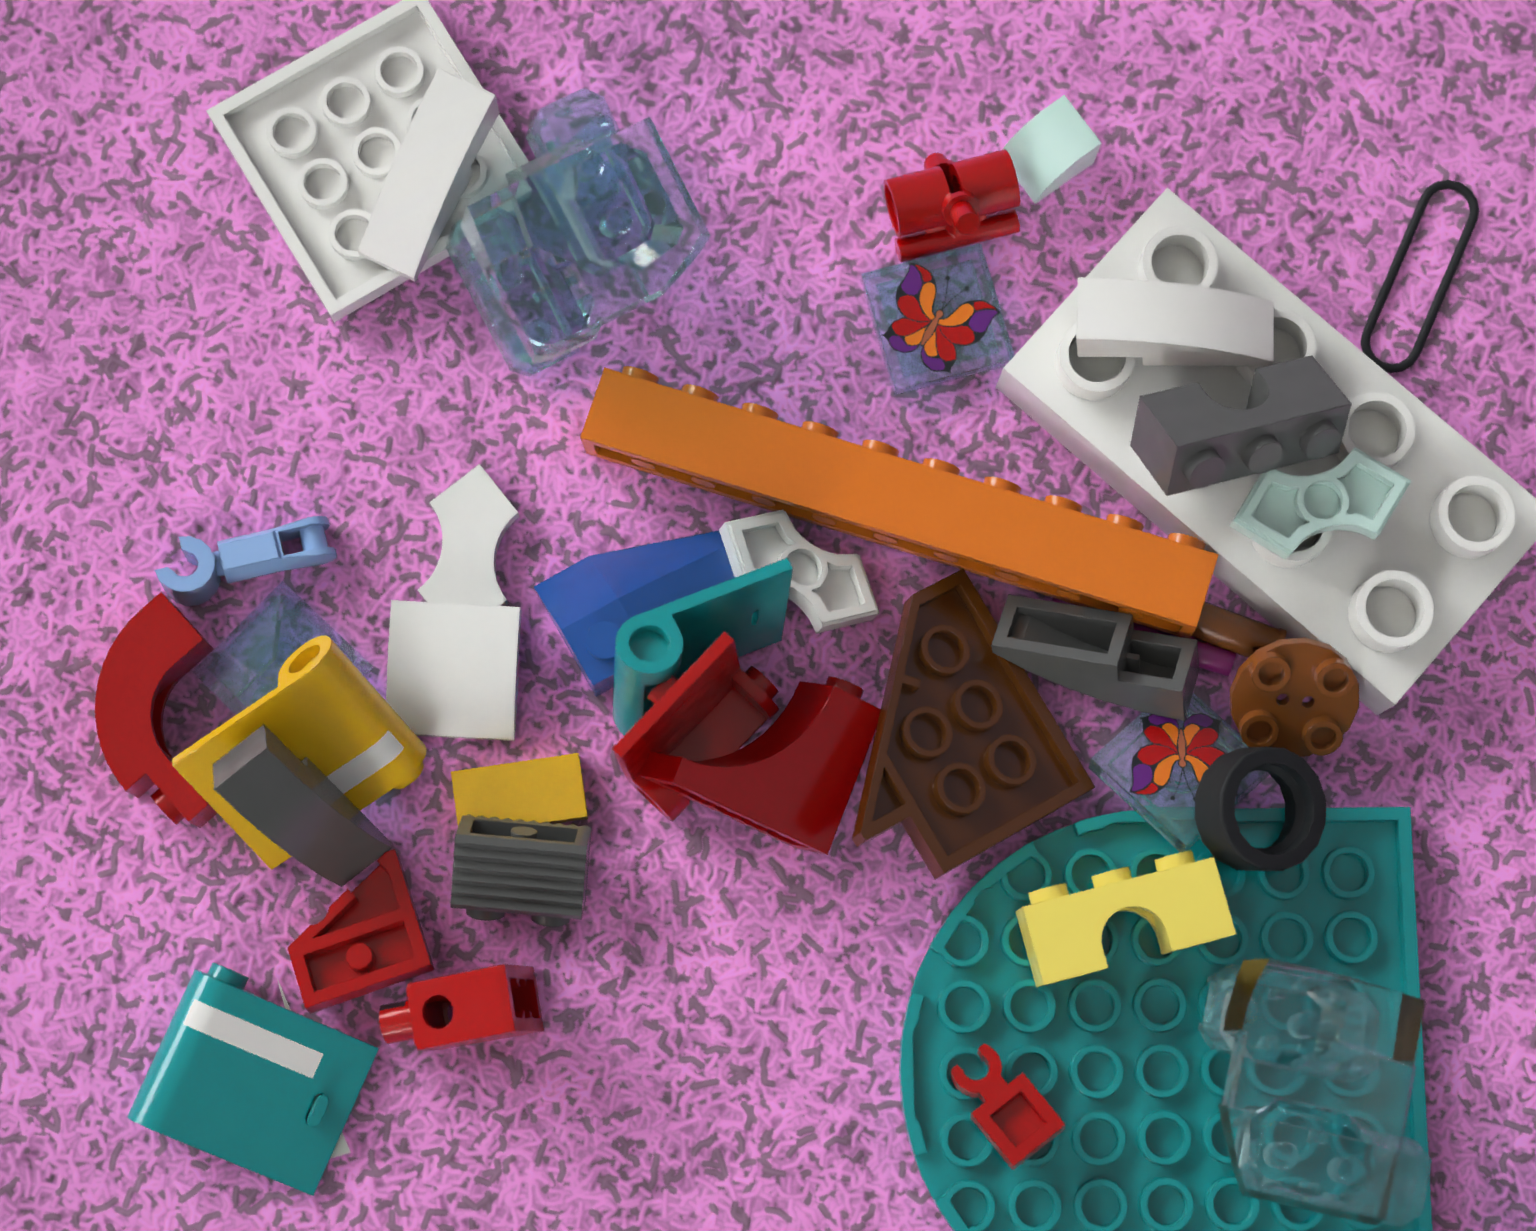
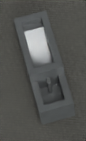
[991,594,1200,721]
[212,724,392,887]

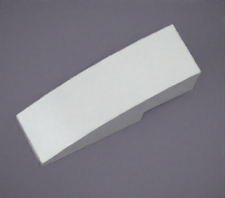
[358,68,499,282]
[1076,277,1274,366]

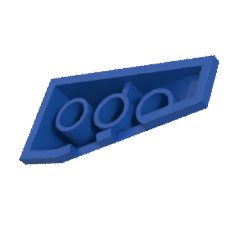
[534,530,735,697]

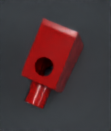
[379,964,544,1051]

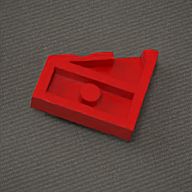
[287,849,435,1014]

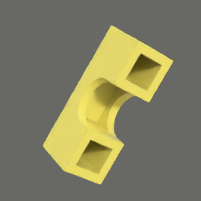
[1015,850,1236,988]

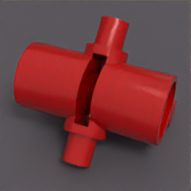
[883,149,1020,263]

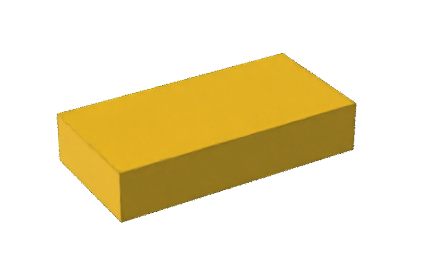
[451,753,588,826]

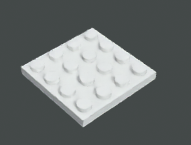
[206,0,549,322]

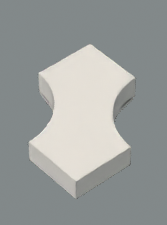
[418,464,520,606]
[719,509,880,634]

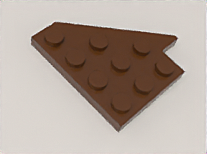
[852,569,1095,879]

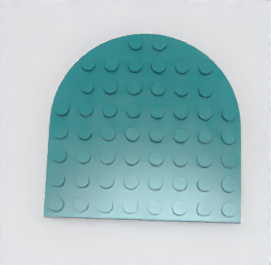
[899,807,1433,1231]

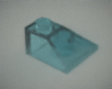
[192,581,374,715]

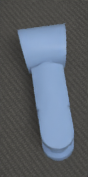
[155,516,337,606]

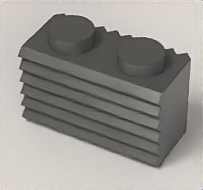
[450,814,592,927]

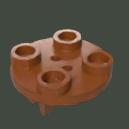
[1230,637,1359,757]

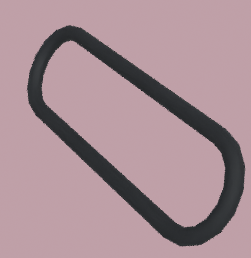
[1360,180,1479,373]

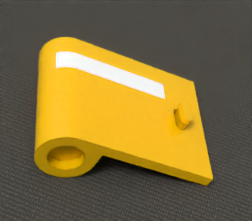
[172,635,427,870]

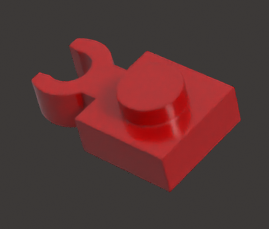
[951,1044,1066,1170]

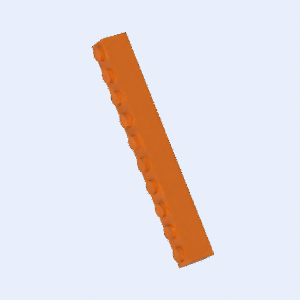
[580,366,1219,639]

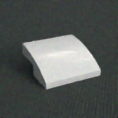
[386,600,522,741]

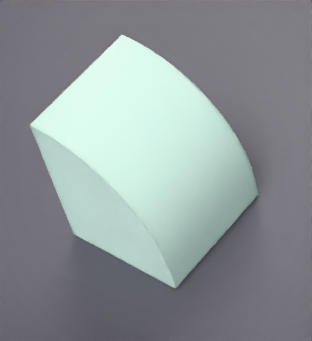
[1002,95,1102,204]

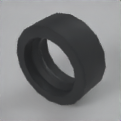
[1195,747,1326,871]

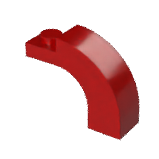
[95,592,217,828]

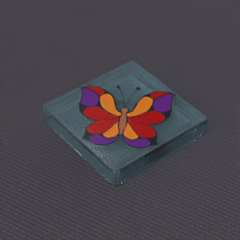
[860,243,1014,396]
[1088,693,1270,852]

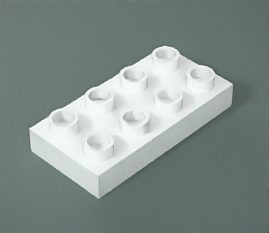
[996,188,1536,716]

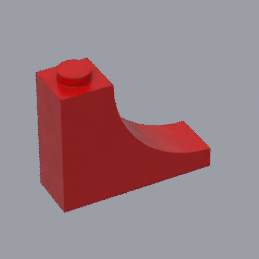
[640,676,881,855]

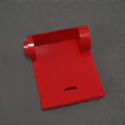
[612,632,779,822]

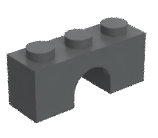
[1130,355,1352,496]

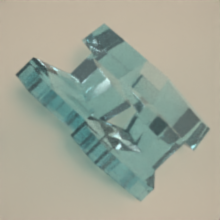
[445,88,711,377]

